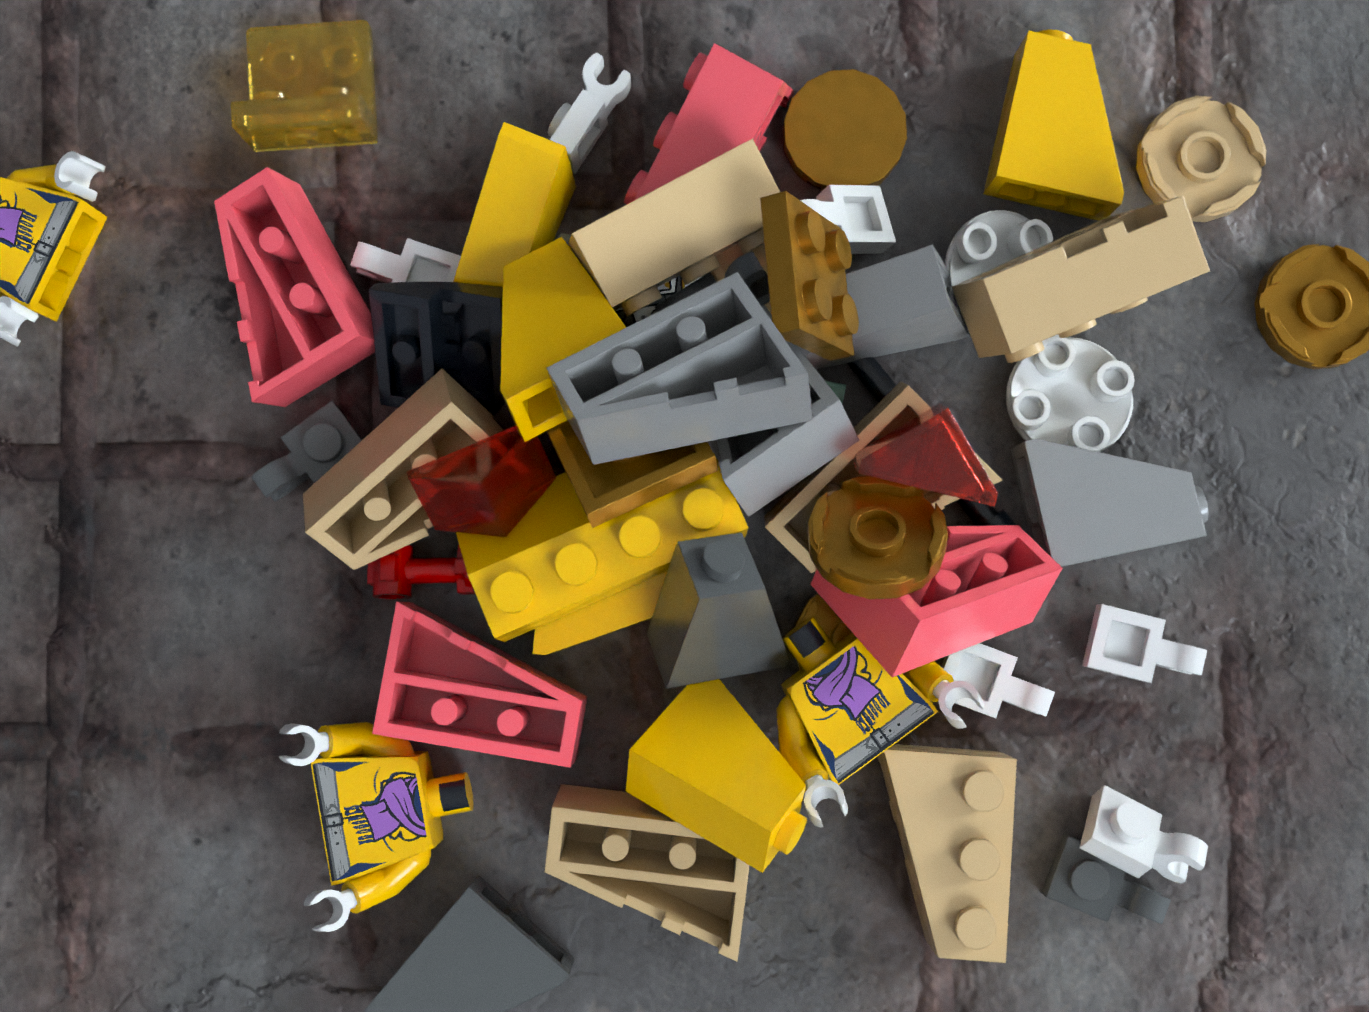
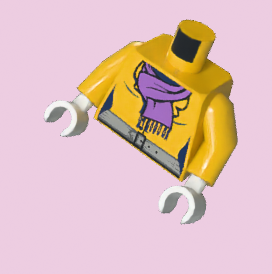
[0,151,107,347]
[776,616,984,828]
[279,722,474,932]

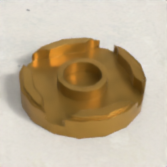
[783,69,907,191]
[1254,244,1369,370]
[808,475,948,599]

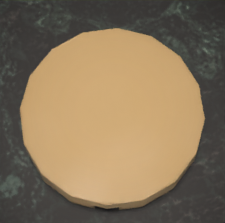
[1136,96,1266,222]

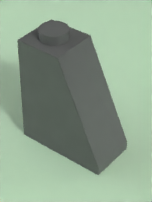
[647,532,789,689]
[364,875,575,1012]

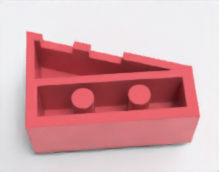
[624,43,795,205]
[214,167,375,407]
[810,525,1063,677]
[372,601,588,768]

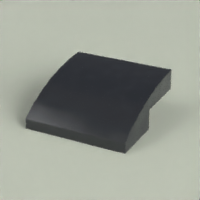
[369,282,506,413]

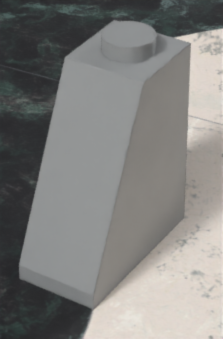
[798,244,970,369]
[1010,439,1209,567]

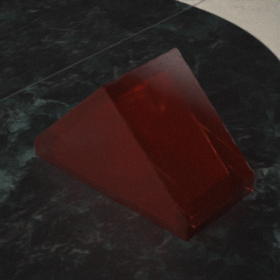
[853,403,998,507]
[407,426,556,537]

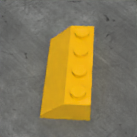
[453,454,749,642]

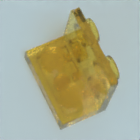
[231,20,378,152]

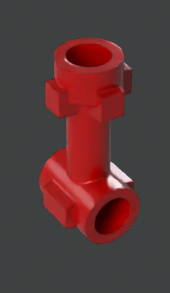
[367,545,475,599]

